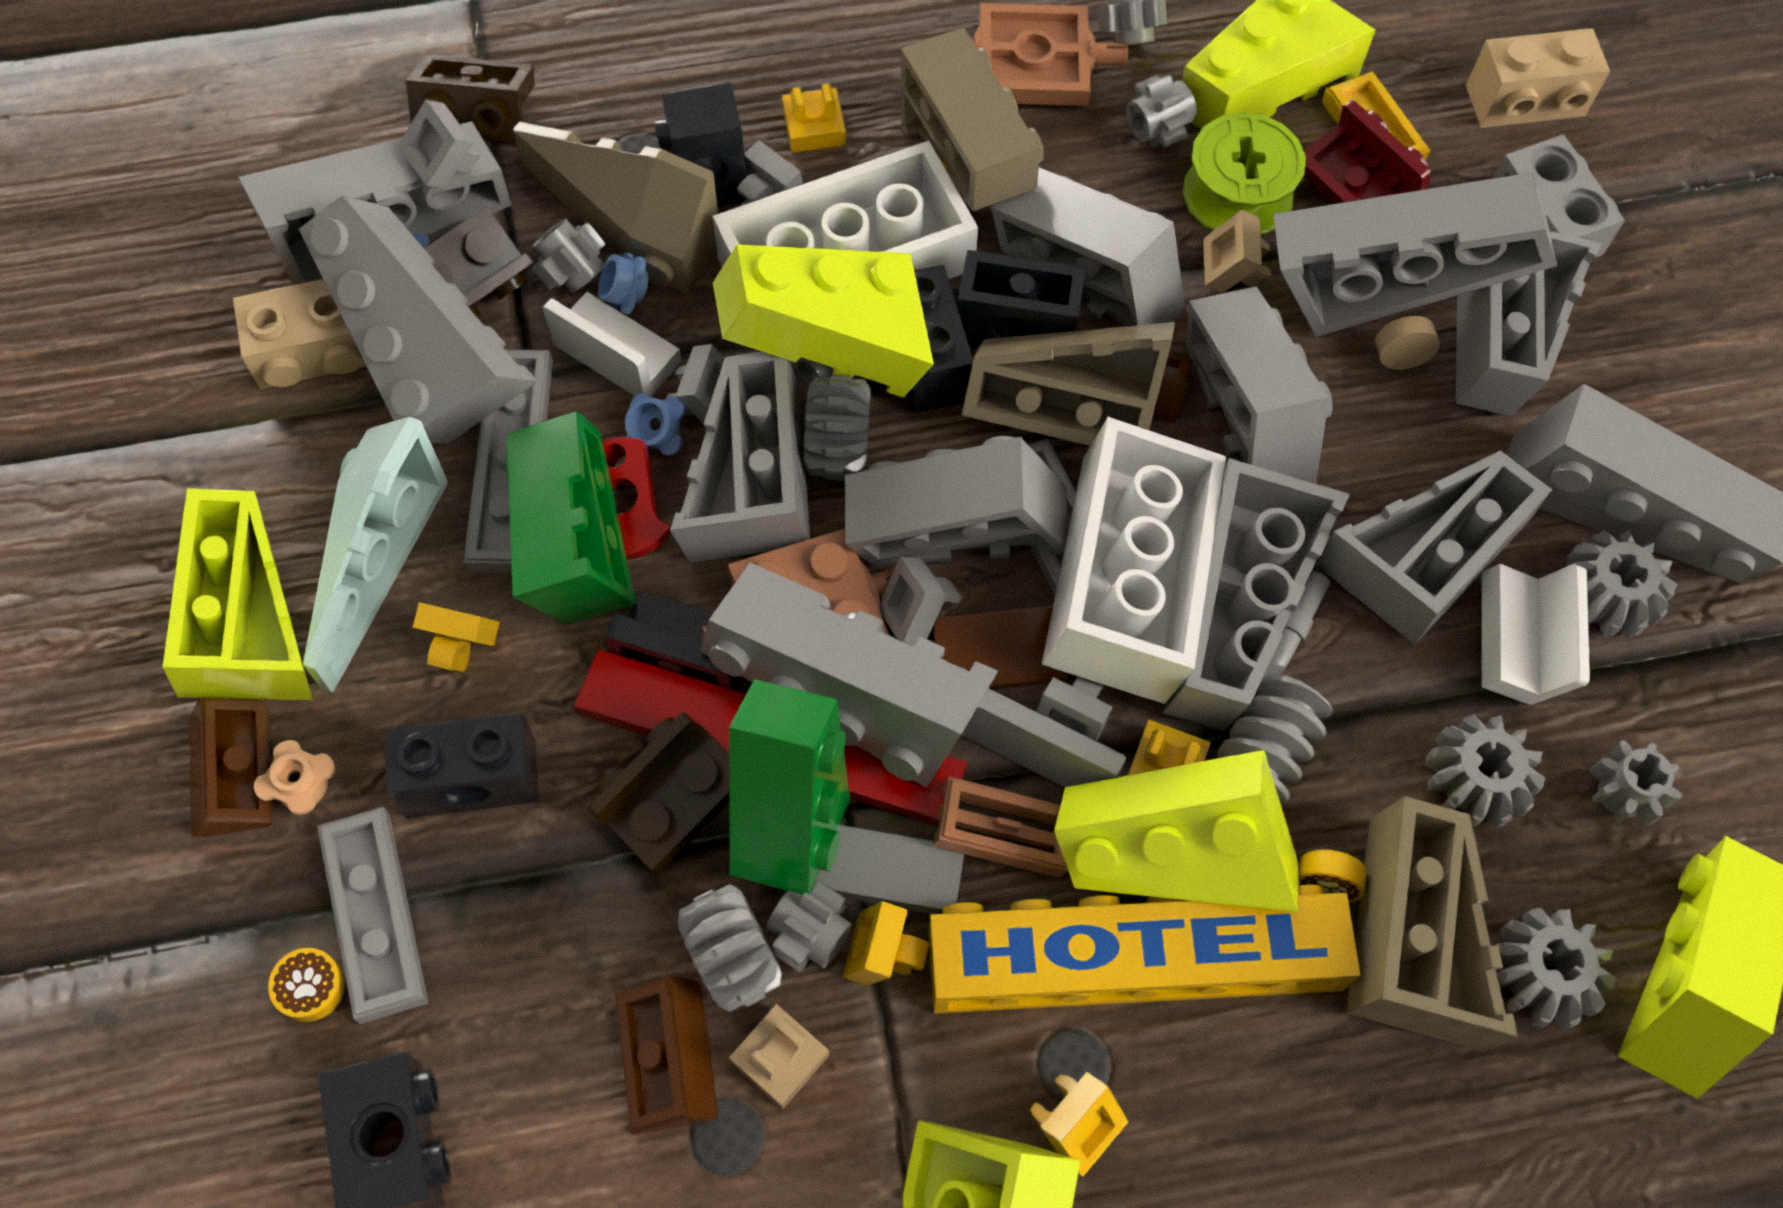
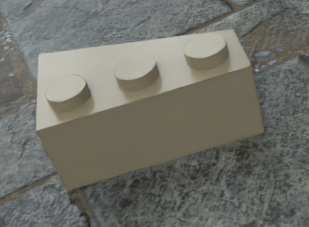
[901,27,1044,211]
[962,322,1175,446]
[1346,796,1518,1049]

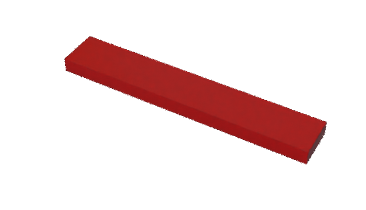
[574,649,967,826]

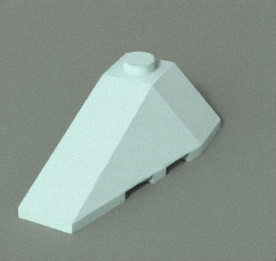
[303,417,448,693]

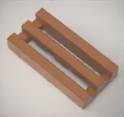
[933,776,1068,878]

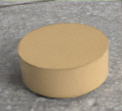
[1375,316,1440,370]

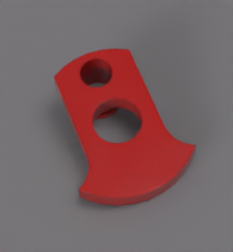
[602,437,672,560]

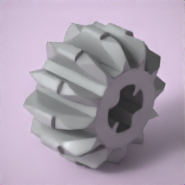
[1566,529,1678,639]
[1425,714,1546,829]
[678,884,782,1012]
[1496,908,1617,1029]

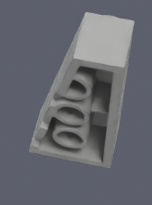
[238,122,512,285]
[1273,172,1557,337]
[299,195,538,444]
[1507,384,1783,584]
[1163,458,1350,731]
[699,562,998,787]

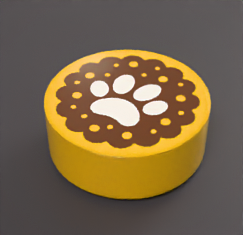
[1298,849,1368,903]
[268,948,346,1022]

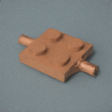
[972,3,1128,106]
[701,529,895,637]

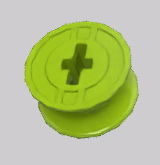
[1183,112,1306,236]

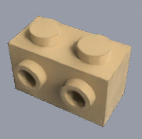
[1466,28,1610,128]
[233,279,366,390]

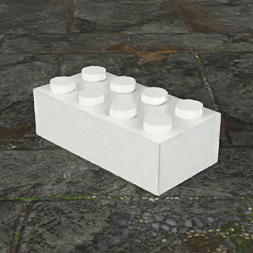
[712,141,978,279]
[1041,417,1226,704]

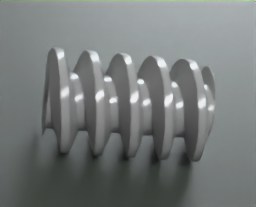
[1217,675,1334,805]

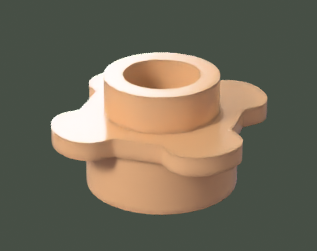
[254,740,335,815]

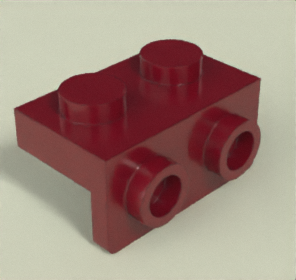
[1304,99,1431,204]

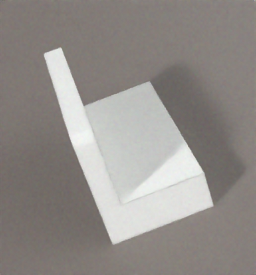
[543,292,682,396]
[1482,564,1590,705]

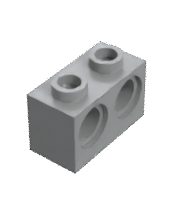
[1493,134,1625,258]

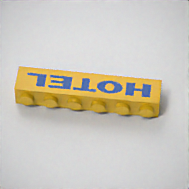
[928,885,1361,1014]

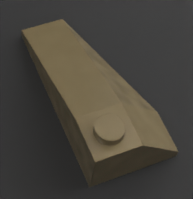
[513,122,718,294]

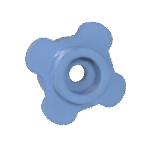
[598,252,648,314]
[625,393,687,456]

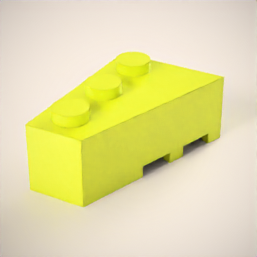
[1182,0,1376,129]
[713,244,934,398]
[163,488,313,700]
[1054,750,1299,912]
[1618,836,1783,1099]

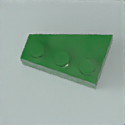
[505,411,636,625]
[729,679,850,895]

